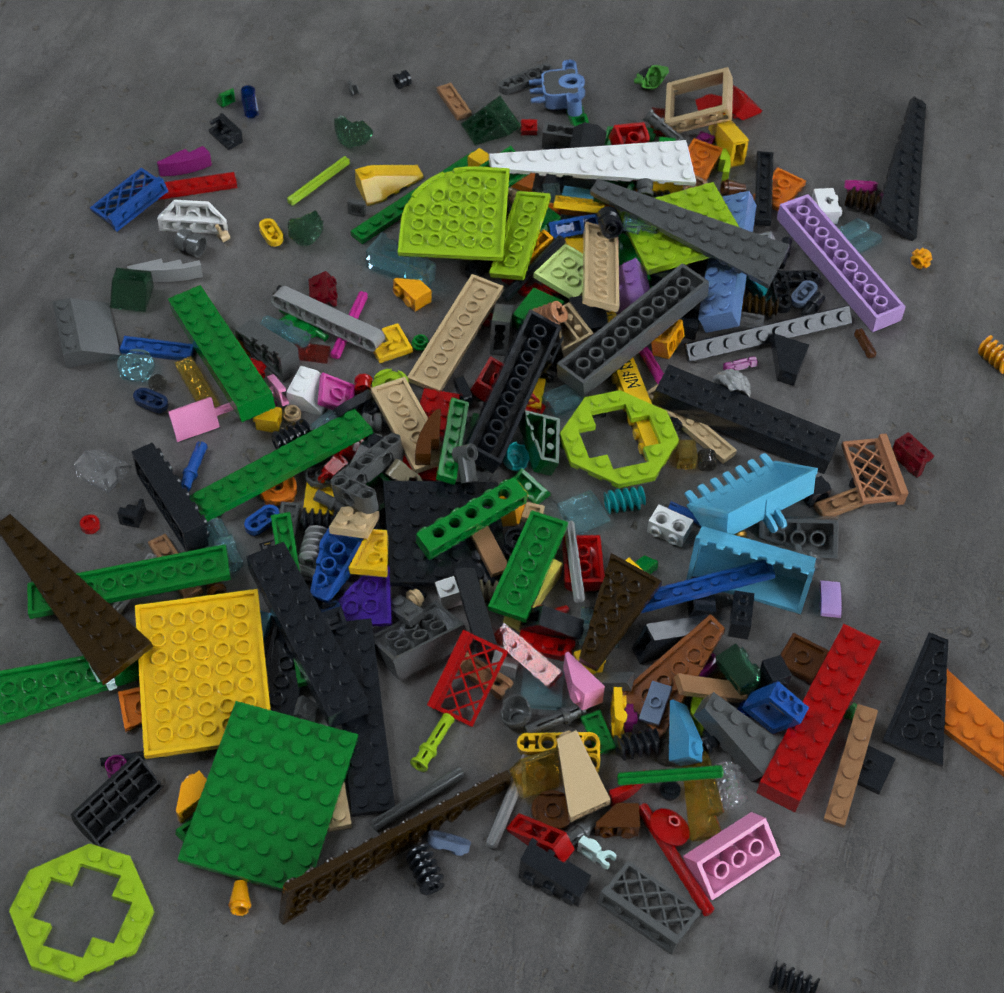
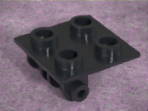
[539,336,564,383]

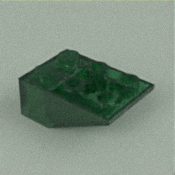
[461,96,521,145]

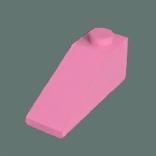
[563,652,605,710]

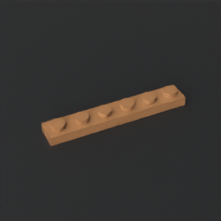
[823,704,878,828]

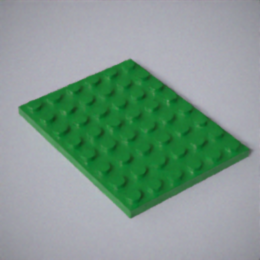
[177,701,358,891]

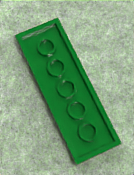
[488,510,568,623]

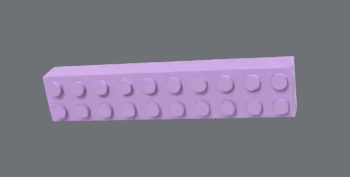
[777,194,906,332]

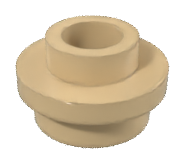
[283,405,301,422]
[406,589,424,607]

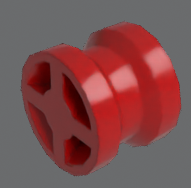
[354,374,373,395]

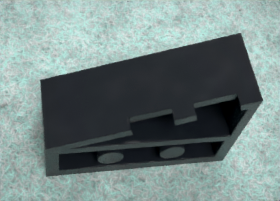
[518,838,591,907]

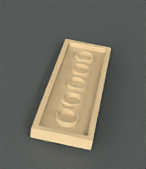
[371,377,442,473]

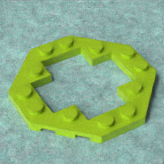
[560,390,679,489]
[9,844,154,982]

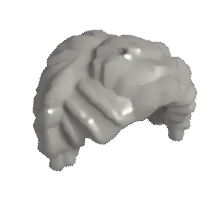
[712,369,751,397]

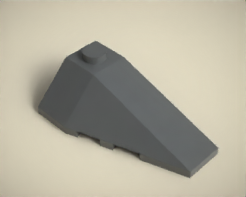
[759,516,839,558]

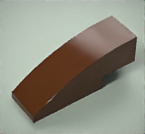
[415,409,441,465]

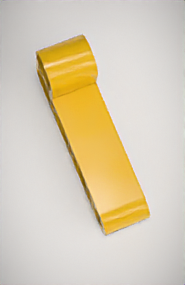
[517,732,600,773]

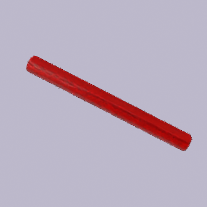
[639,803,714,916]

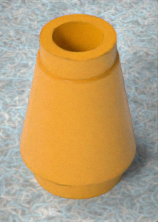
[228,880,251,916]

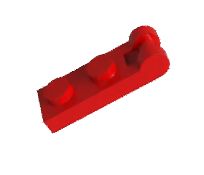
[516,630,576,661]

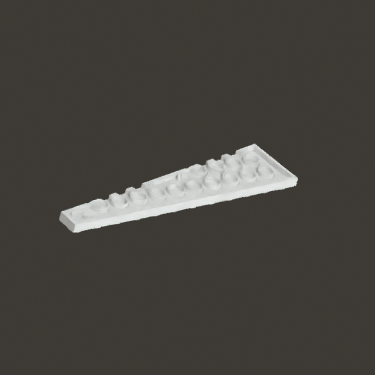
[489,140,696,186]

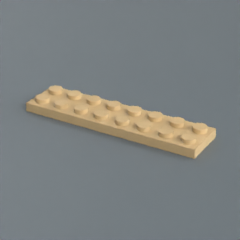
[582,221,619,312]
[408,274,504,392]

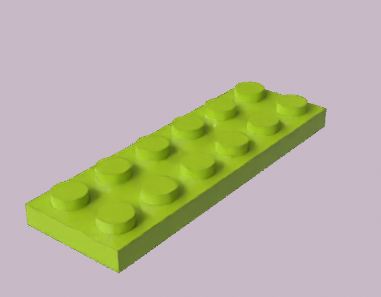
[489,191,551,280]

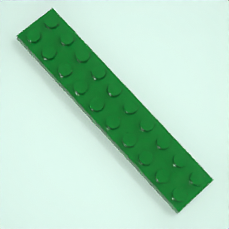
[189,408,373,522]
[27,544,231,619]

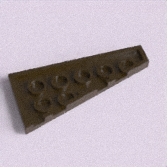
[579,553,662,672]

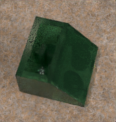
[110,268,154,312]
[716,643,762,696]

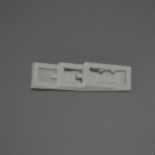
[127,258,203,282]

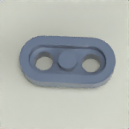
[791,280,818,308]
[427,830,471,856]

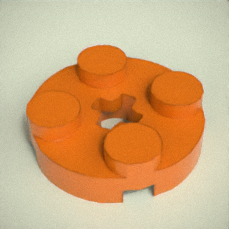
[259,477,297,506]

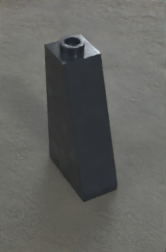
[632,614,708,664]

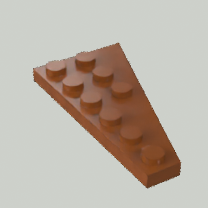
[622,614,725,739]

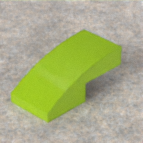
[718,148,731,182]

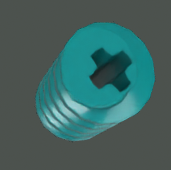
[604,486,646,515]

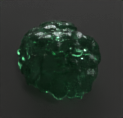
[334,115,373,148]
[288,210,324,246]

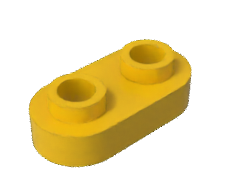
[259,218,283,247]

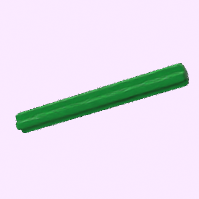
[617,765,724,785]

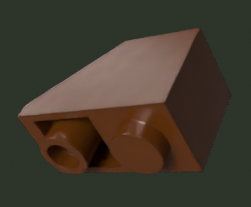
[594,803,640,839]

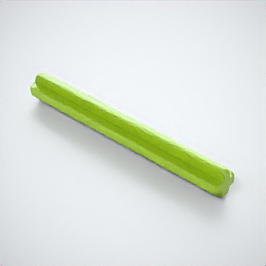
[287,156,350,206]

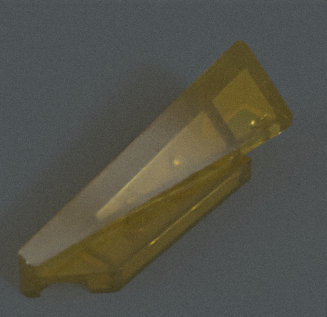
[682,751,724,841]

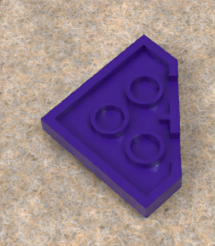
[338,566,392,627]

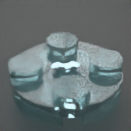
[117,349,155,382]

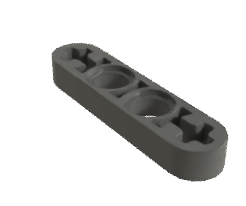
[499,63,553,95]

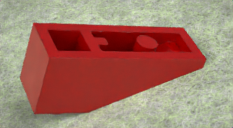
[506,813,575,862]

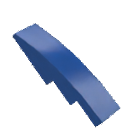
[548,213,598,239]

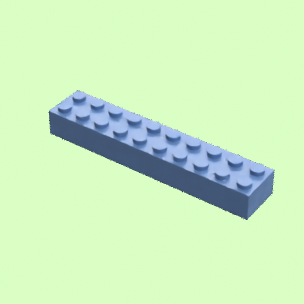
[698,191,756,333]

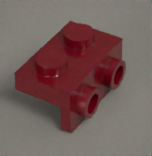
[308,271,338,307]
[892,432,934,478]

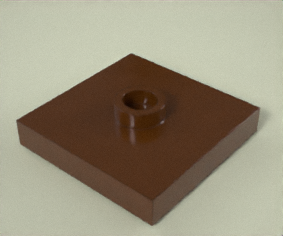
[780,633,829,684]

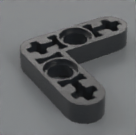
[771,270,821,314]

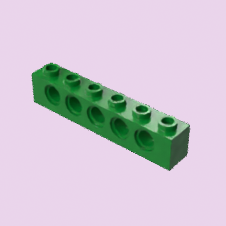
[416,477,528,560]

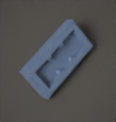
[639,681,672,727]

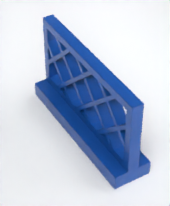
[90,168,168,232]

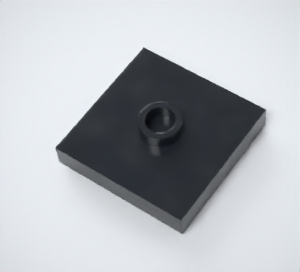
[857,745,896,795]

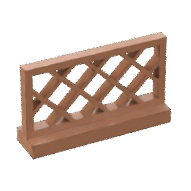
[841,434,908,505]

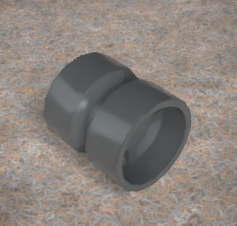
[174,228,207,257]

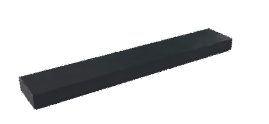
[754,151,774,226]

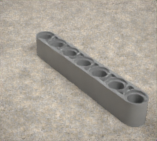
[270,286,385,352]

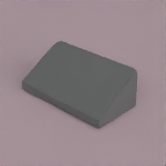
[594,672,635,691]

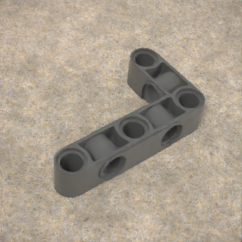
[330,433,404,514]

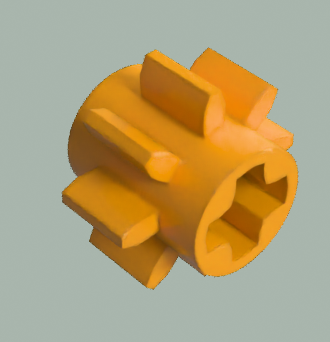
[910,247,933,270]

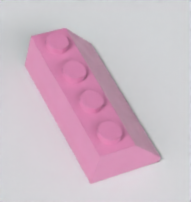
[683,812,780,900]

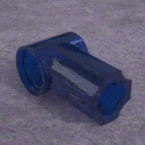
[241,85,259,119]

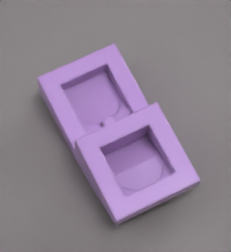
[819,580,842,618]

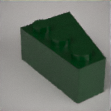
[518,410,560,476]

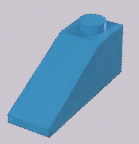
[669,700,703,766]

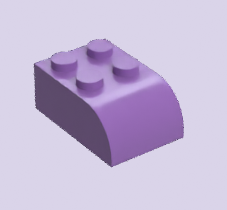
[616,258,650,315]

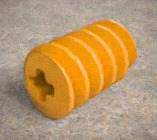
[978,335,1004,374]

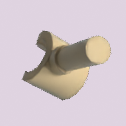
[215,224,230,243]

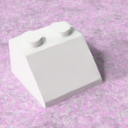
[286,366,326,416]

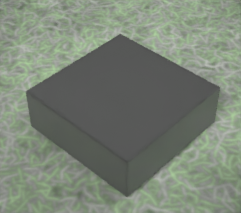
[347,198,366,217]

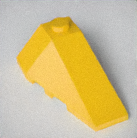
[355,165,424,206]

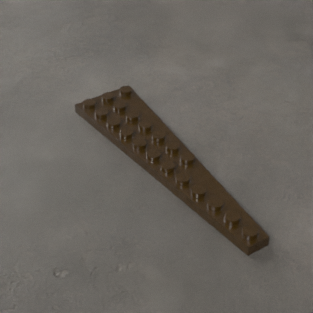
[0,514,153,686]
[278,770,512,925]

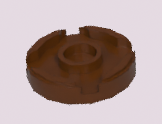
[531,790,571,830]

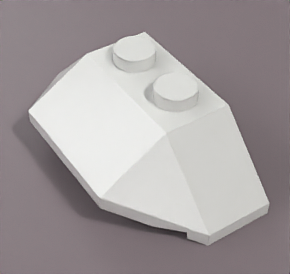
[157,200,228,234]

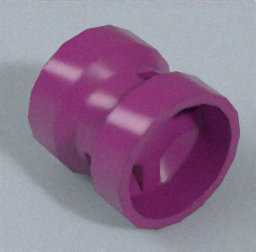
[105,755,126,778]

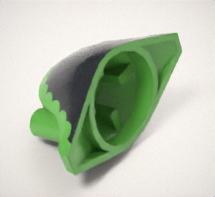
[634,65,669,89]

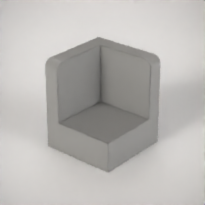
[492,646,519,679]

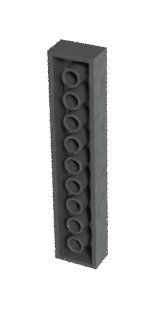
[557,263,709,397]

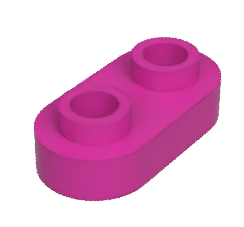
[844,180,878,193]

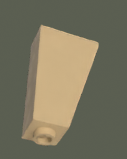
[557,730,610,822]

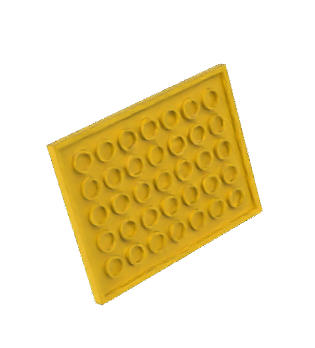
[135,589,271,759]

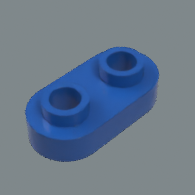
[244,505,279,536]

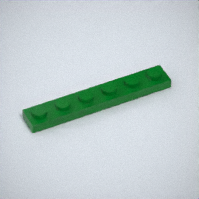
[436,397,469,485]

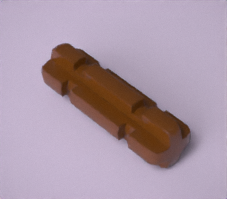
[854,328,877,359]

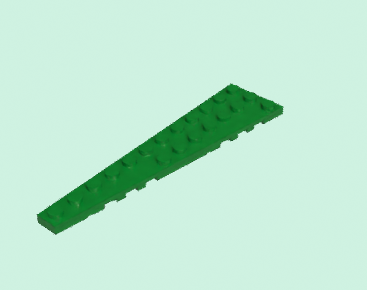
[0,656,139,725]

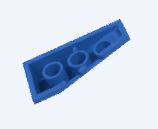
[310,528,363,603]

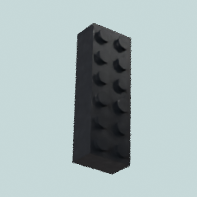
[132,442,210,552]

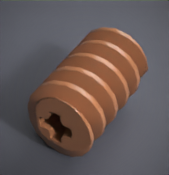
[532,301,568,324]

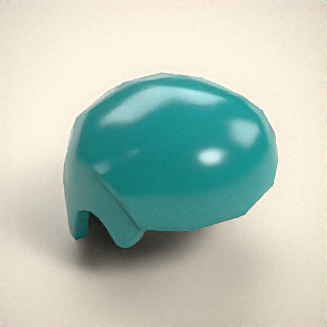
[502,441,530,471]

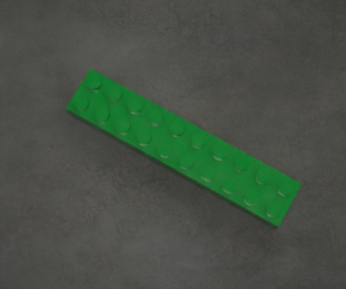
[168,285,276,422]

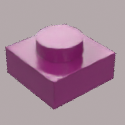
[696,131,715,144]
[623,704,637,732]

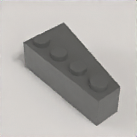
[235,319,300,382]
[693,692,781,782]

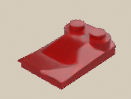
[561,535,605,592]

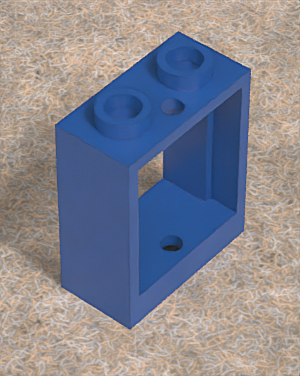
[742,681,809,734]

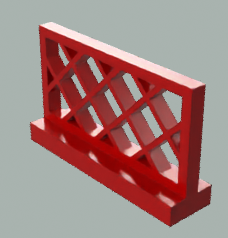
[427,630,509,727]

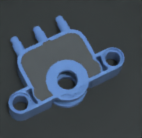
[529,59,585,117]

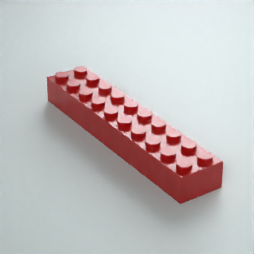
[756,624,881,812]

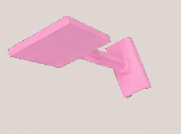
[168,374,289,442]

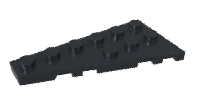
[882,632,948,767]

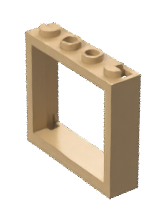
[665,67,733,133]

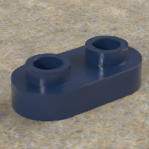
[133,388,169,413]

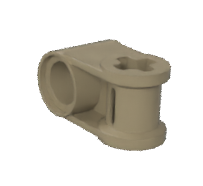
[384,459,422,481]

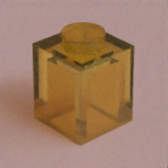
[674,440,698,470]

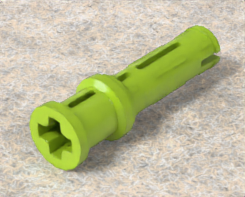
[410,713,455,772]

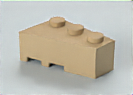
[558,303,594,358]

